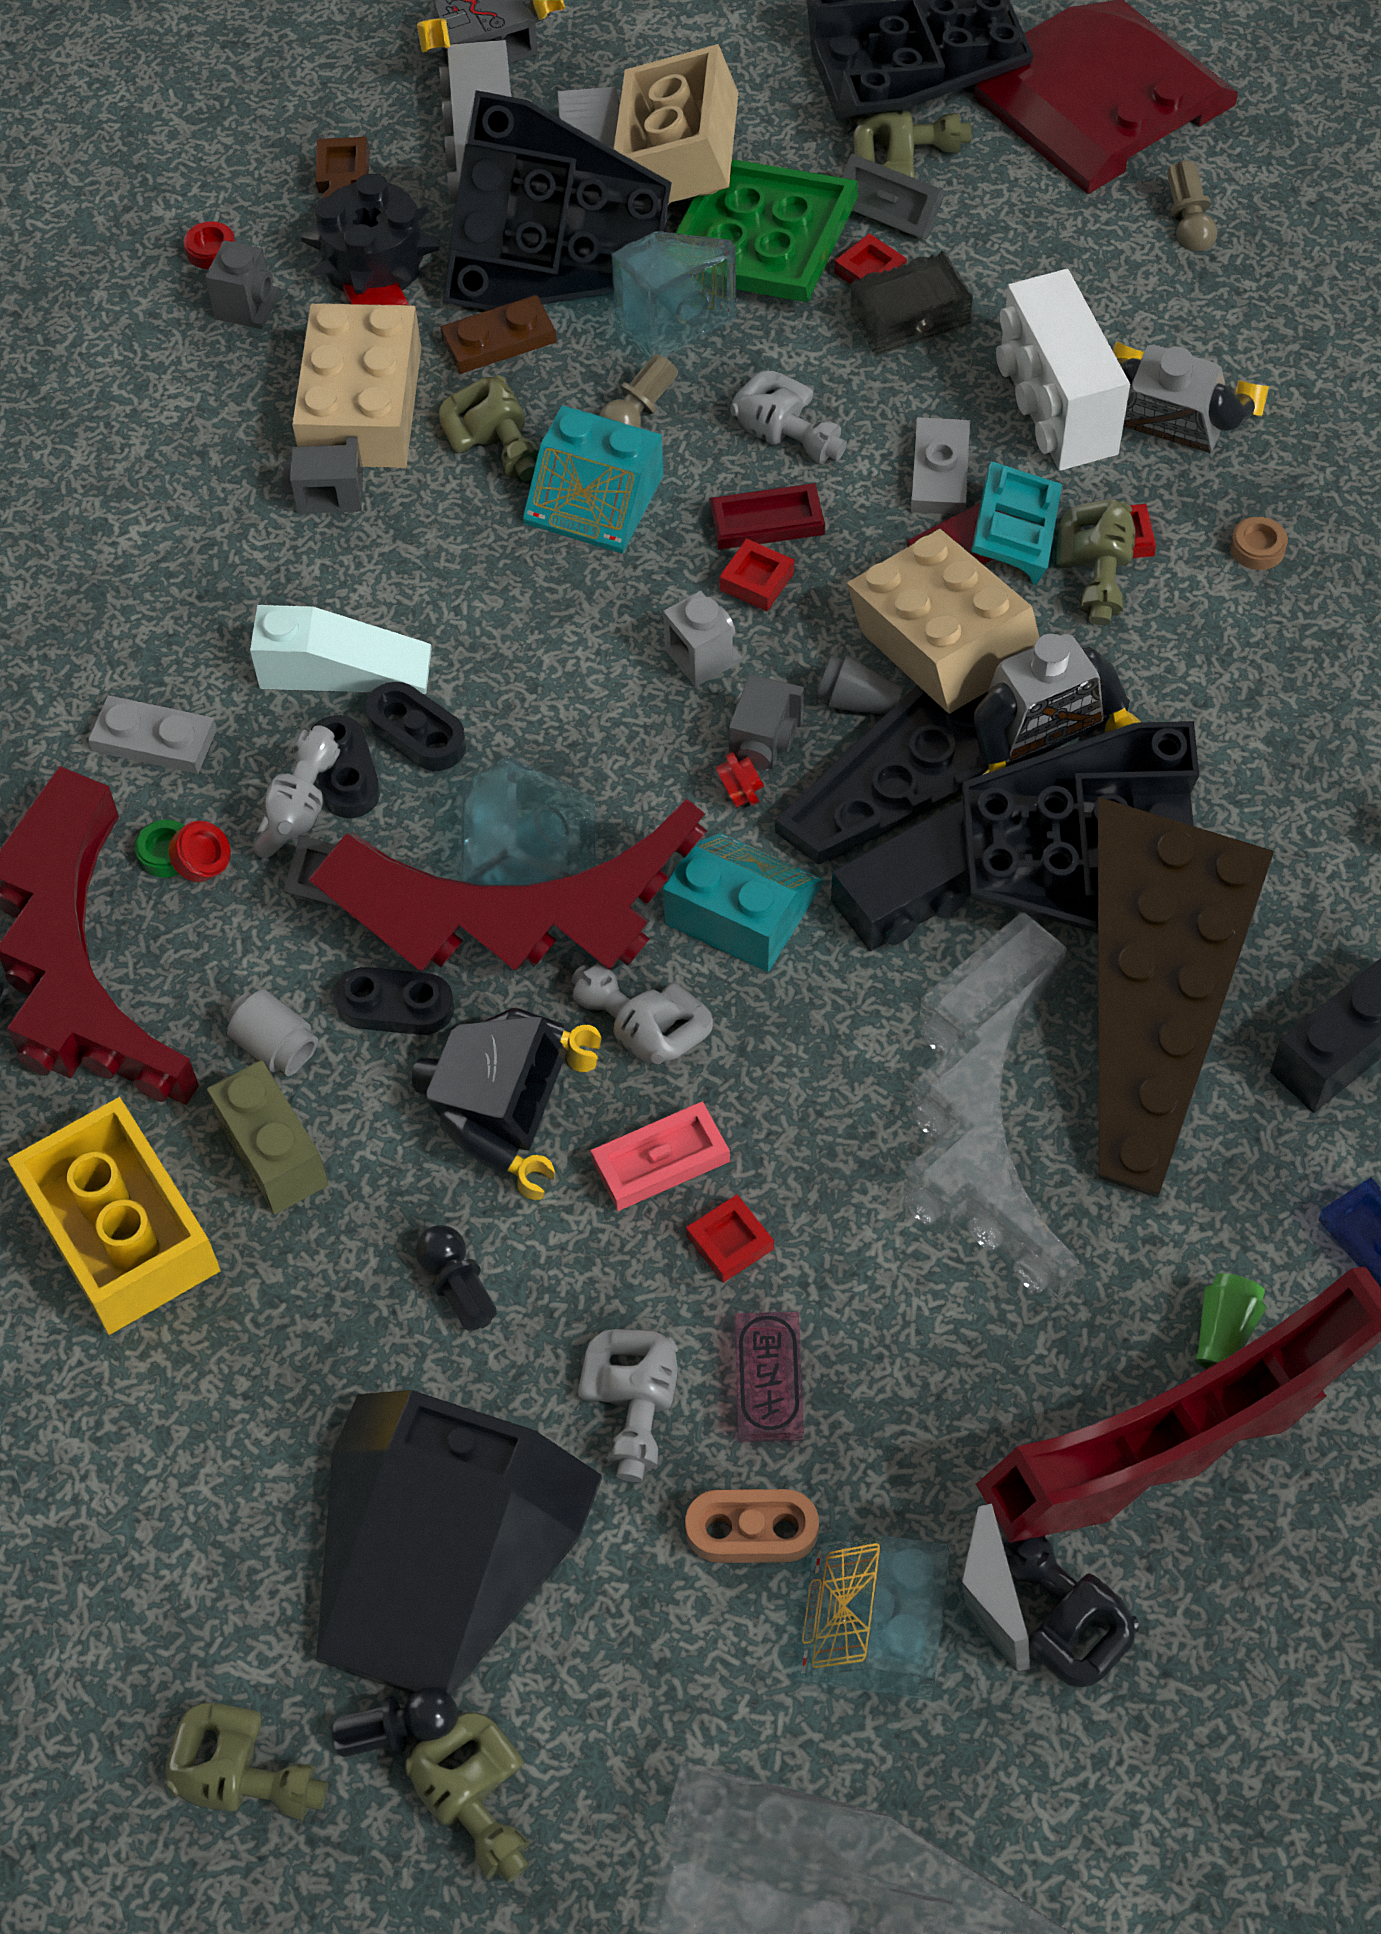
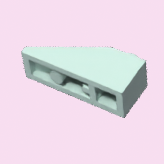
[250,605,432,694]

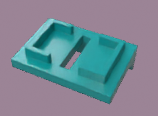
[971,461,1063,585]

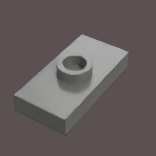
[911,417,970,515]

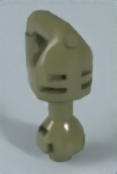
[853,110,971,178]
[438,375,540,481]
[1055,499,1136,625]
[165,1703,328,1821]
[405,1712,530,1883]

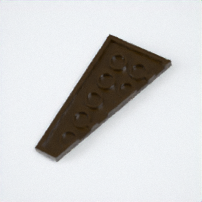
[1098,797,1274,1198]

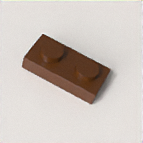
[440,295,557,374]

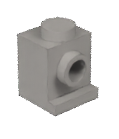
[663,591,742,687]

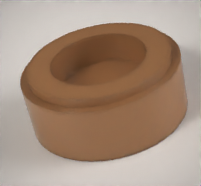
[1230,517,1288,570]

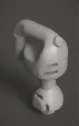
[730,371,847,465]
[253,726,340,858]
[571,963,713,1064]
[578,1329,678,1482]

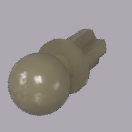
[1167,160,1218,251]
[599,354,678,428]

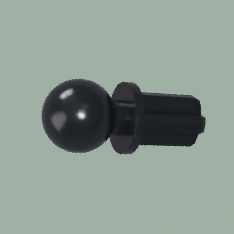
[416,1225,497,1332]
[331,1687,458,1757]

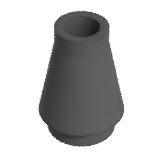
[816,654,904,716]

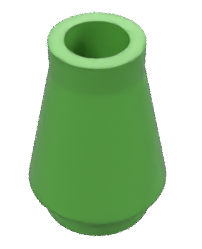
[1195,1273,1267,1369]

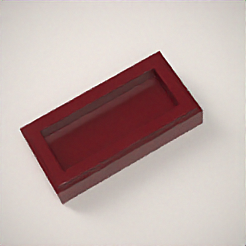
[709,483,825,550]

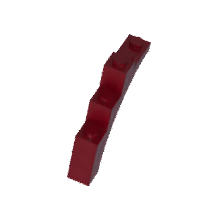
[0,766,199,1105]
[308,798,707,971]
[976,1267,1381,1542]

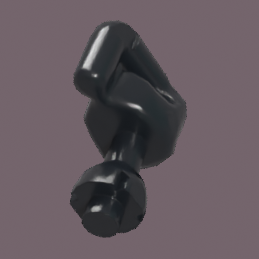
[1003,1536,1139,1688]

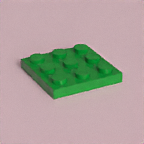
[661,159,859,303]

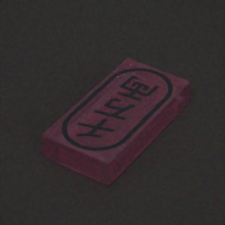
[735,1312,804,1443]

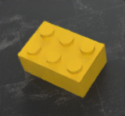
[7,1097,221,1335]

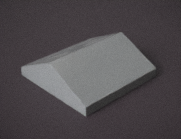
[962,1504,1030,1671]

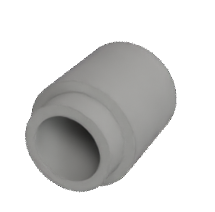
[227,990,318,1076]

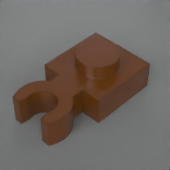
[315,137,370,198]

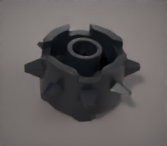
[300,174,441,294]

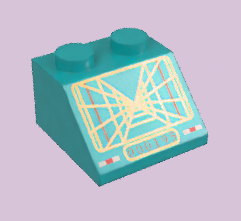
[523,405,664,554]
[663,833,824,972]

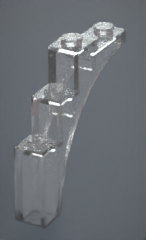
[903,912,1080,1303]

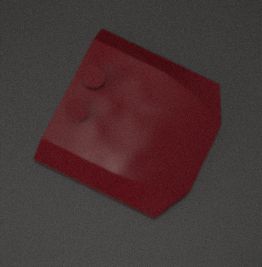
[974,0,1238,194]

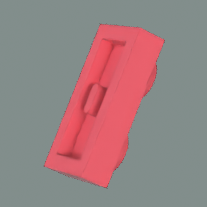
[591,1101,730,1211]

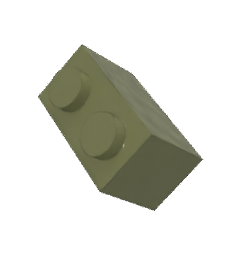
[207,1060,329,1215]

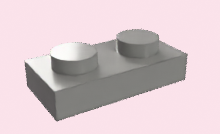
[88,695,217,774]

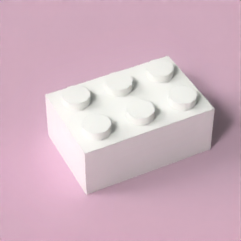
[996,269,1130,471]

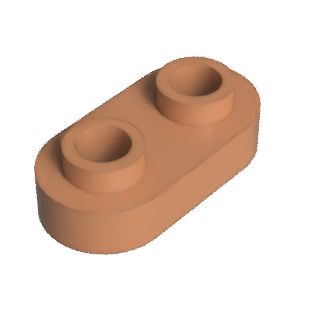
[685,1489,819,1563]

